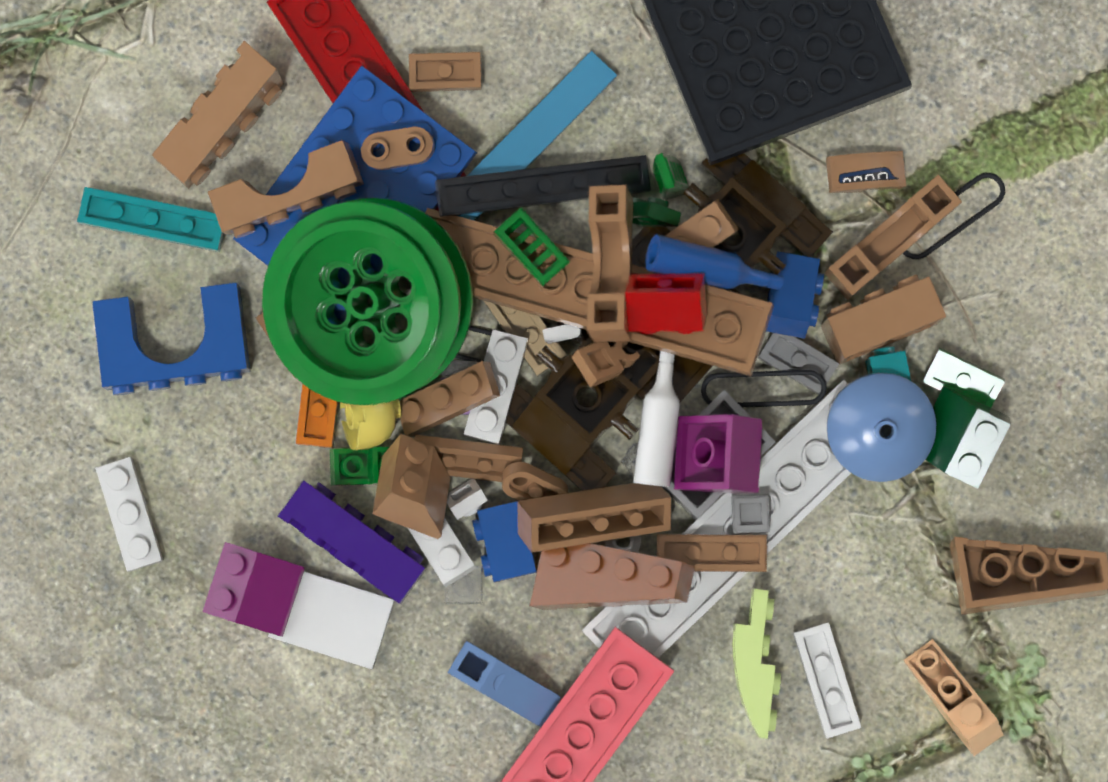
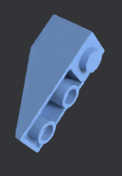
[447,641,561,727]

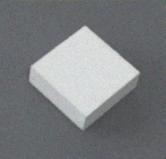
[542,324,582,344]

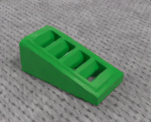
[652,153,689,200]
[493,207,570,287]

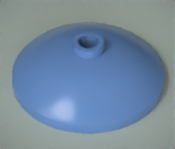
[826,373,936,482]

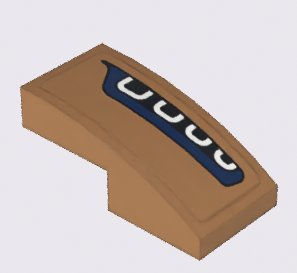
[826,151,906,193]

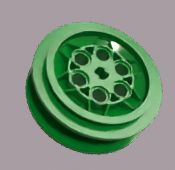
[262,198,473,405]

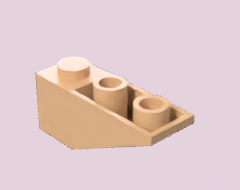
[904,639,1003,756]

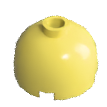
[339,399,401,450]

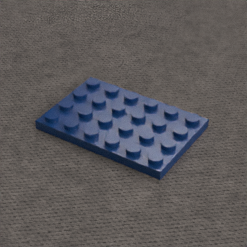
[233,65,477,322]

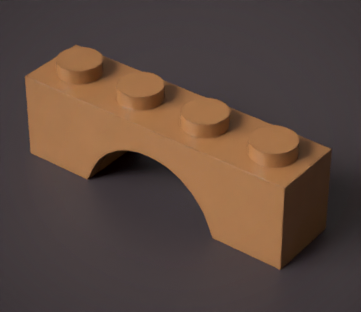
[208,140,364,238]
[824,174,962,300]
[587,185,633,342]

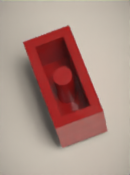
[625,274,707,334]

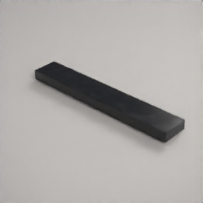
[435,155,651,217]

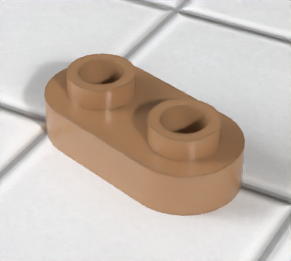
[361,127,435,170]
[502,462,568,501]

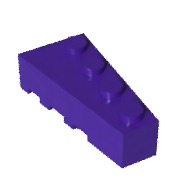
[278,480,426,604]

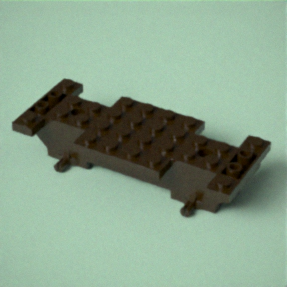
[506,153,833,491]

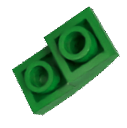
[330,447,389,486]

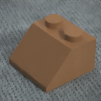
[372,434,451,539]

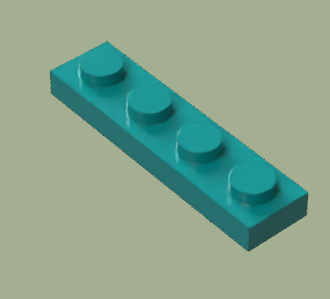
[77,187,224,252]

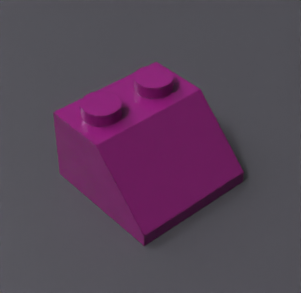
[674,415,762,493]
[202,542,305,637]

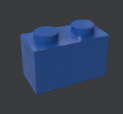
[766,251,824,339]
[472,501,537,583]

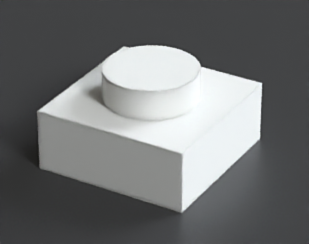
[447,479,488,520]

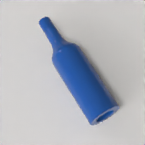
[646,235,783,290]

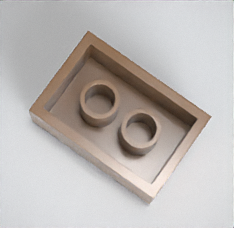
[821,274,947,365]

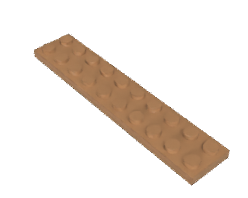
[407,208,774,376]

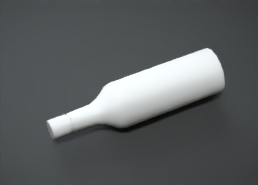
[633,351,680,487]

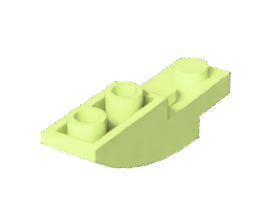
[732,589,781,739]

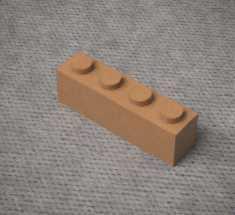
[517,483,671,552]

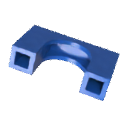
[92,283,251,395]

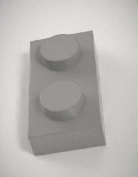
[758,333,839,395]

